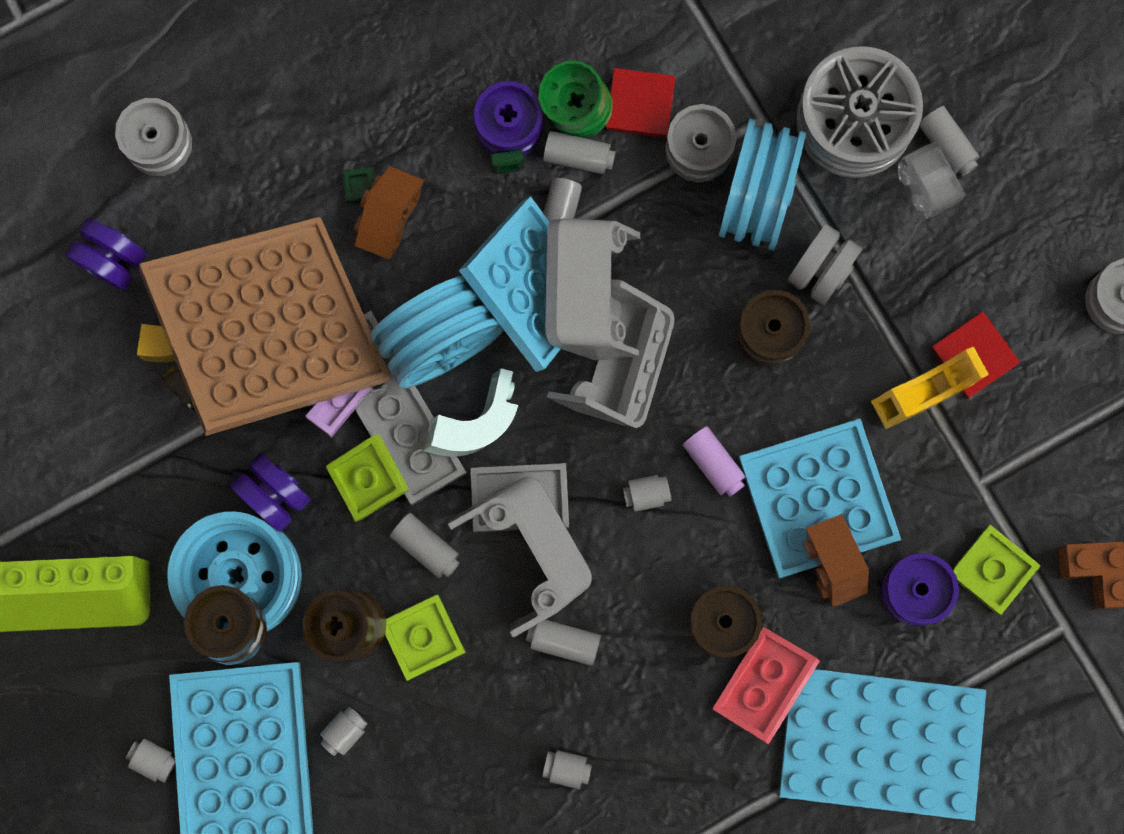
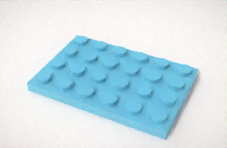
[169,662,314,834]
[779,669,986,821]

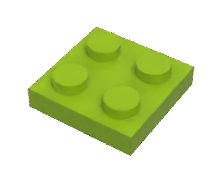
[326,434,410,522]
[952,525,1041,616]
[385,594,466,681]

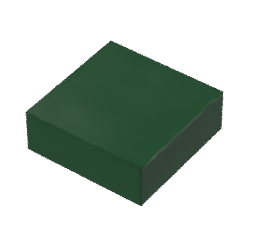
[491,150,525,174]
[342,167,375,204]

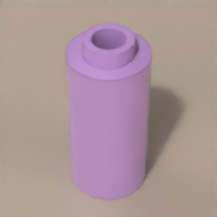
[682,426,746,497]

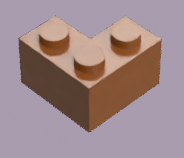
[354,166,424,260]
[803,514,869,607]
[1057,542,1124,610]

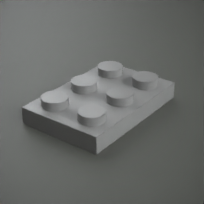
[471,463,569,533]

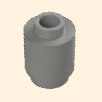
[623,475,671,512]
[320,707,368,756]
[126,738,175,783]
[542,750,592,789]

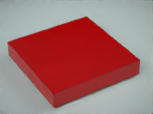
[606,68,676,138]
[930,312,1021,399]

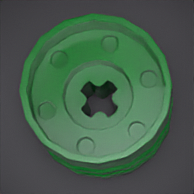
[538,61,613,138]

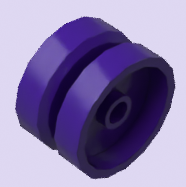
[474,81,543,156]
[64,218,148,292]
[229,452,312,533]
[880,553,959,627]

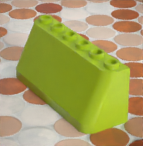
[0,556,151,632]

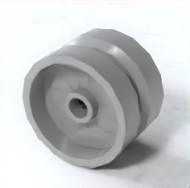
[115,98,192,176]
[665,104,737,183]
[787,224,863,306]
[1085,258,1124,334]

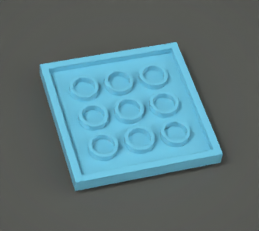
[459,196,560,372]
[738,419,901,579]

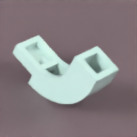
[424,368,518,457]

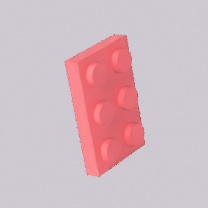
[713,627,820,745]

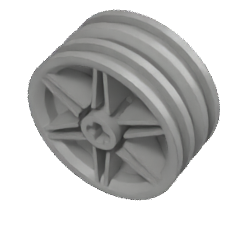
[796,46,923,178]

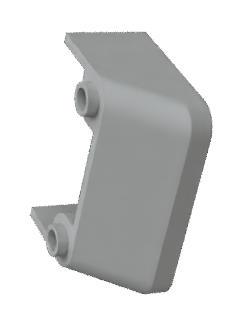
[545,218,640,360]
[547,279,674,428]
[448,477,592,637]

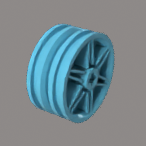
[719,118,806,251]
[370,276,504,389]
[167,512,302,632]

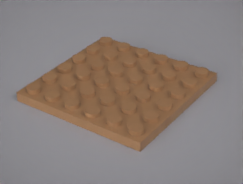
[139,217,391,436]

